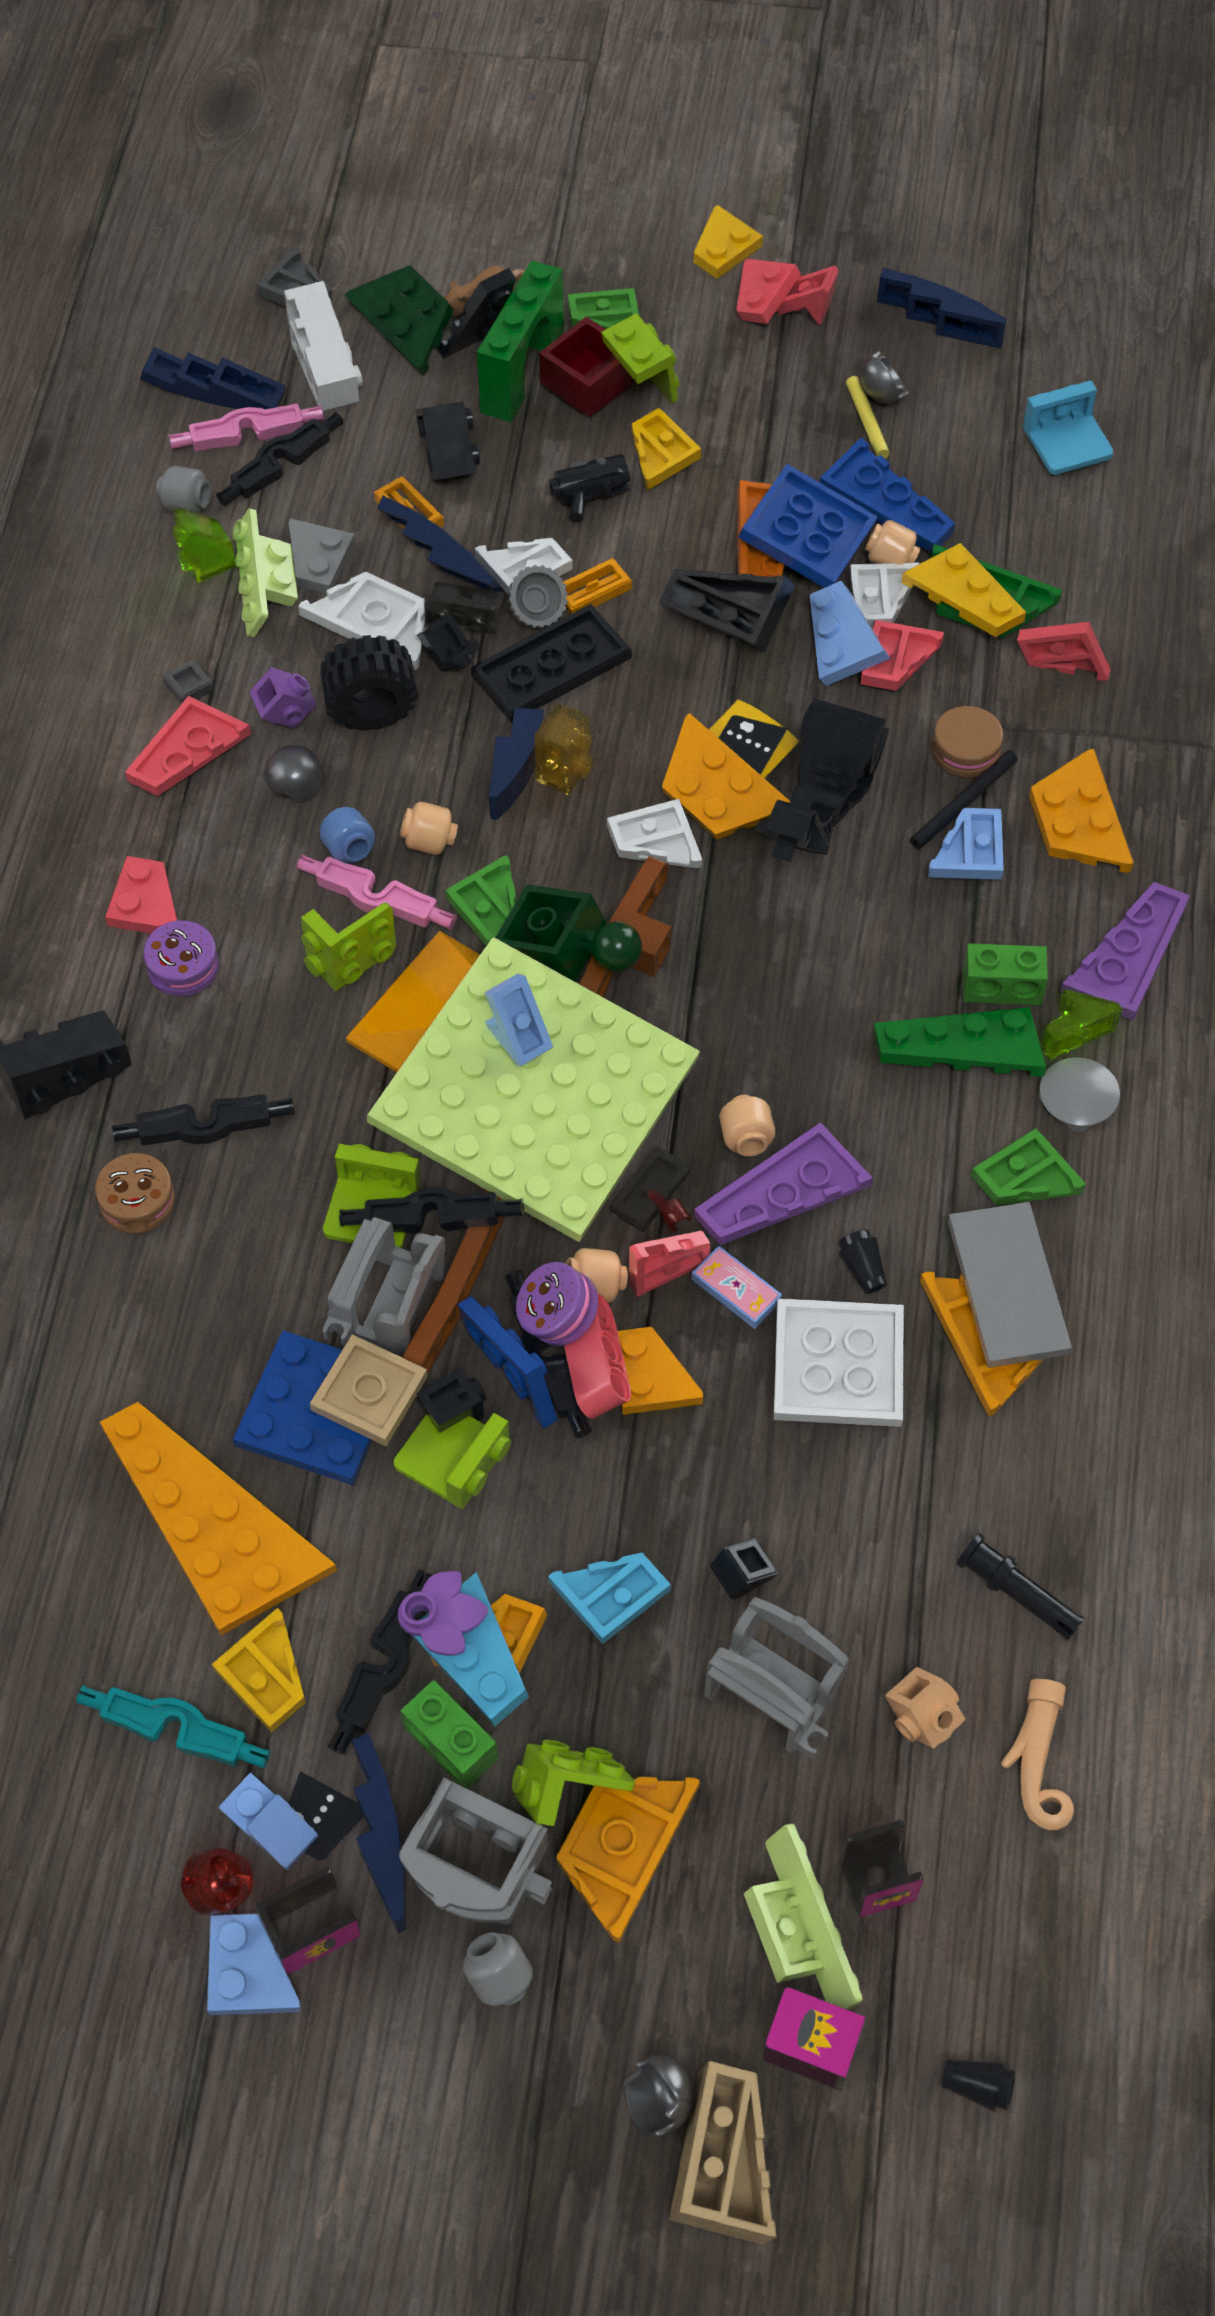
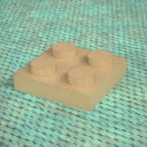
[310,1334,428,1447]

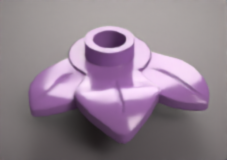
[398,1571,489,1656]

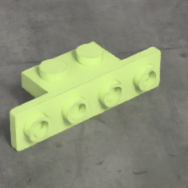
[233,508,298,638]
[744,1823,862,2011]

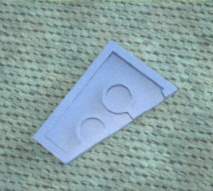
[810,581,891,686]

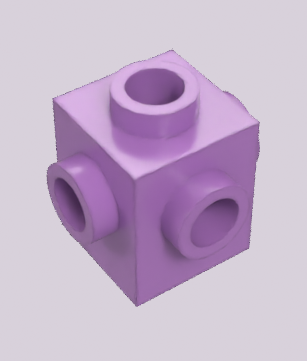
[250,667,317,729]

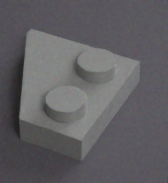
[288,518,355,594]

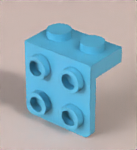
[1023,380,1113,475]

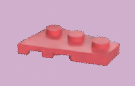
[125,696,251,796]

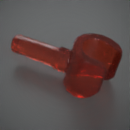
[647,1189,692,1232]

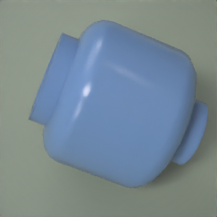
[319,807,375,864]

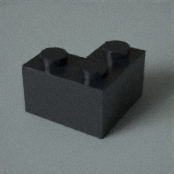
[415,401,480,480]

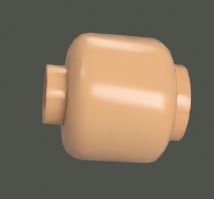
[865,520,920,565]
[400,802,458,855]
[719,1095,775,1157]
[566,1248,628,1304]

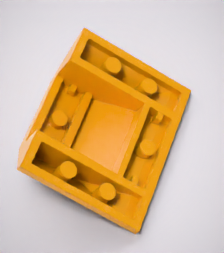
[346,931,480,1072]

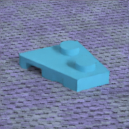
[548,1553,671,1644]

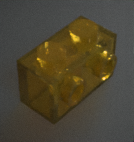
[534,703,593,795]

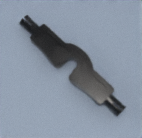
[216,412,343,506]
[112,1094,295,1145]
[339,1188,525,1233]
[505,1270,592,1438]
[328,1570,432,1755]

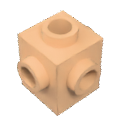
[884,1667,966,1749]

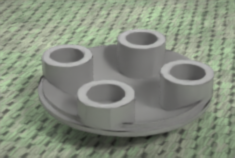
[1038,1057,1120,1132]

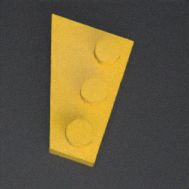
[901,543,1026,637]

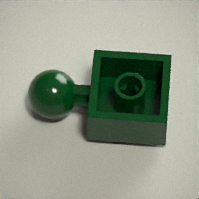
[495,884,642,982]

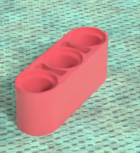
[564,1294,631,1419]

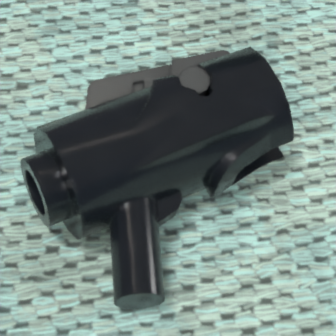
[549,454,631,522]

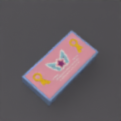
[691,1246,782,1329]

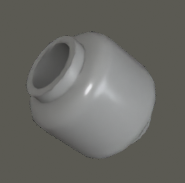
[156,466,211,515]
[463,1932,533,2006]

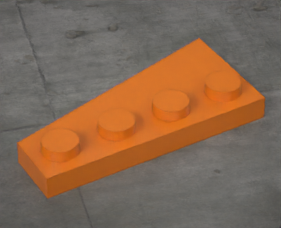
[737,480,785,577]

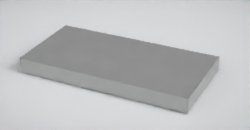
[948,1202,1072,1368]

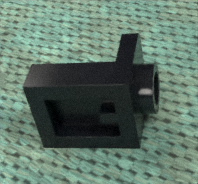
[416,1368,486,1433]

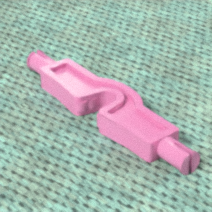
[169,404,324,451]
[297,854,457,930]

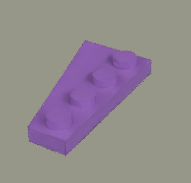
[1060,882,1190,1021]
[694,1122,873,1245]

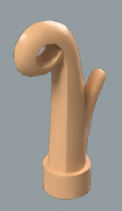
[1001,1679,1074,1830]

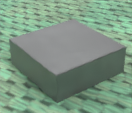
[163,659,214,704]

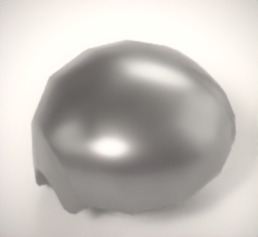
[861,352,909,405]
[263,745,325,802]
[624,2056,693,2137]

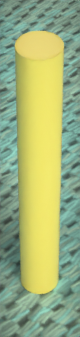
[846,376,890,459]

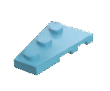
[411,1572,529,1727]

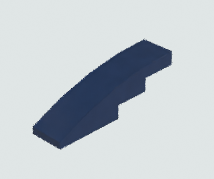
[877,268,1007,349]
[140,347,286,410]
[377,496,502,595]
[352,1733,406,1933]

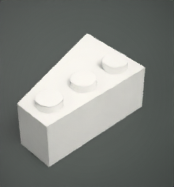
[284,281,363,411]

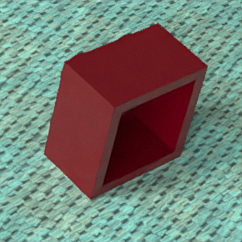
[539,316,635,417]

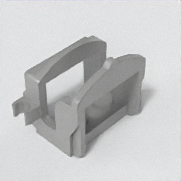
[323,1217,446,1356]
[704,1597,849,1759]
[399,1778,552,1925]

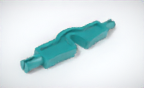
[76,1685,271,1769]

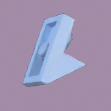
[484,974,553,1066]
[219,1773,319,1871]

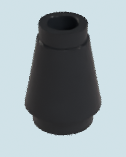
[839,1229,888,1294]
[942,2059,1016,2112]

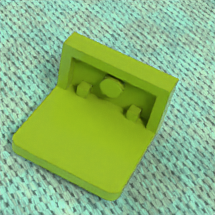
[601,313,680,404]
[301,902,396,991]
[323,1144,422,1248]
[394,1413,511,1510]
[512,1740,635,1826]

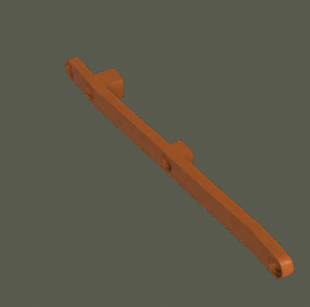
[403,856,672,1374]

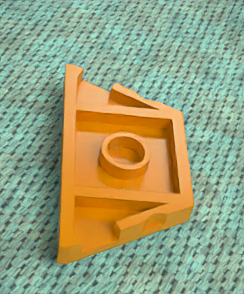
[662,713,790,840]
[1029,749,1134,873]
[920,1272,1044,1417]
[556,1777,700,1943]

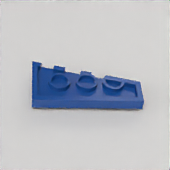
[819,437,955,553]

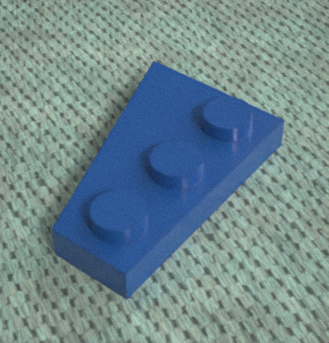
[457,1296,558,1429]

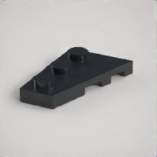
[437,268,516,359]

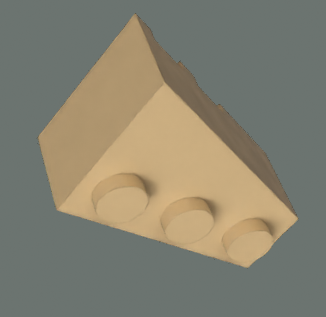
[669,2061,776,2245]

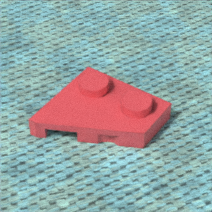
[736,259,801,324]
[861,620,944,691]
[1017,622,1111,681]
[105,856,177,933]
[629,1230,710,1297]

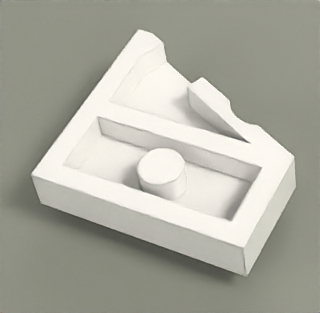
[475,538,572,594]
[849,563,919,629]
[607,799,703,869]

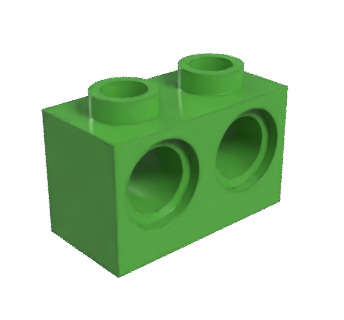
[963,943,1048,1005]
[400,1680,498,1789]

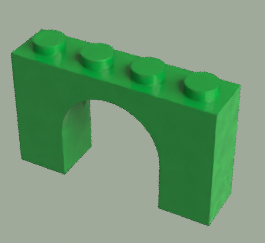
[477,260,564,423]

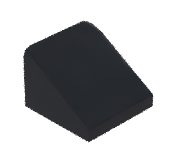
[710,1538,778,1600]

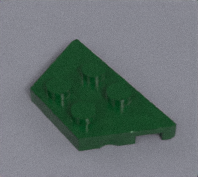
[344,265,454,376]

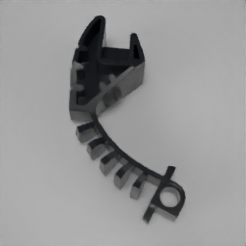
[755,698,889,862]

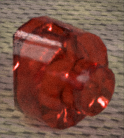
[181,1848,253,1916]

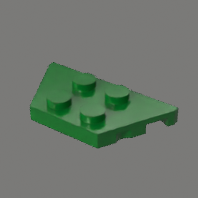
[931,544,1063,638]

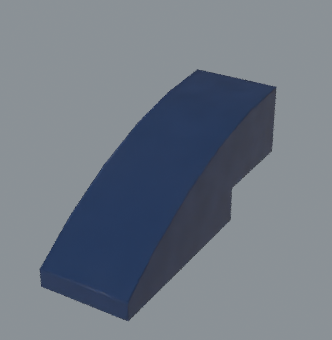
[489,708,545,820]

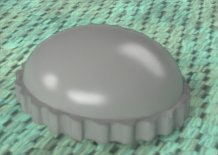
[508,565,568,629]

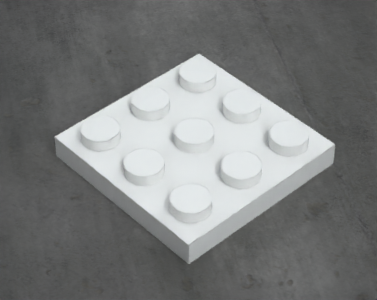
[773,1299,904,1427]

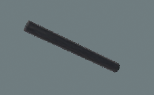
[910,750,1018,850]

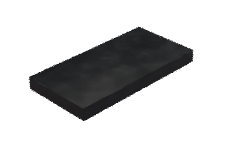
[470,604,632,723]

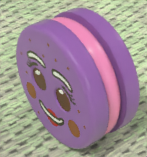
[143,920,219,996]
[516,1262,598,1346]

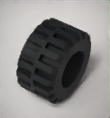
[320,635,418,731]

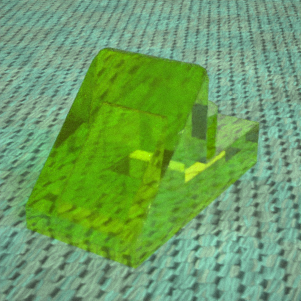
[1041,989,1122,1060]

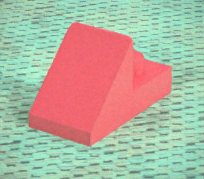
[776,265,839,325]

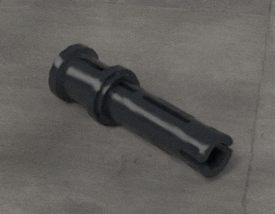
[956,1533,1085,1641]

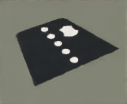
[719,715,788,775]
[288,1771,364,1860]

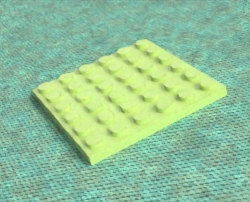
[367,937,700,1242]

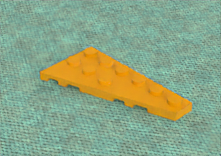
[100,1402,337,1636]

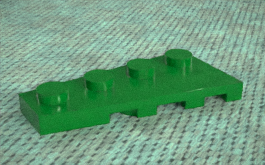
[873,1007,1046,1077]

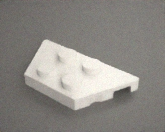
[298,572,427,670]

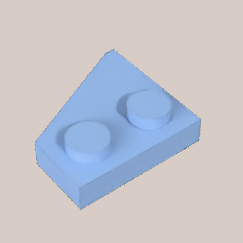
[928,808,1004,880]
[207,1914,301,2015]

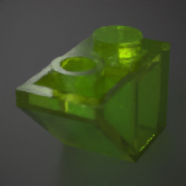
[172,507,236,583]

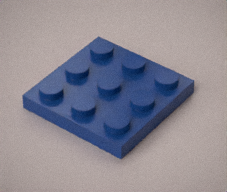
[738,464,878,588]
[233,1330,373,1486]

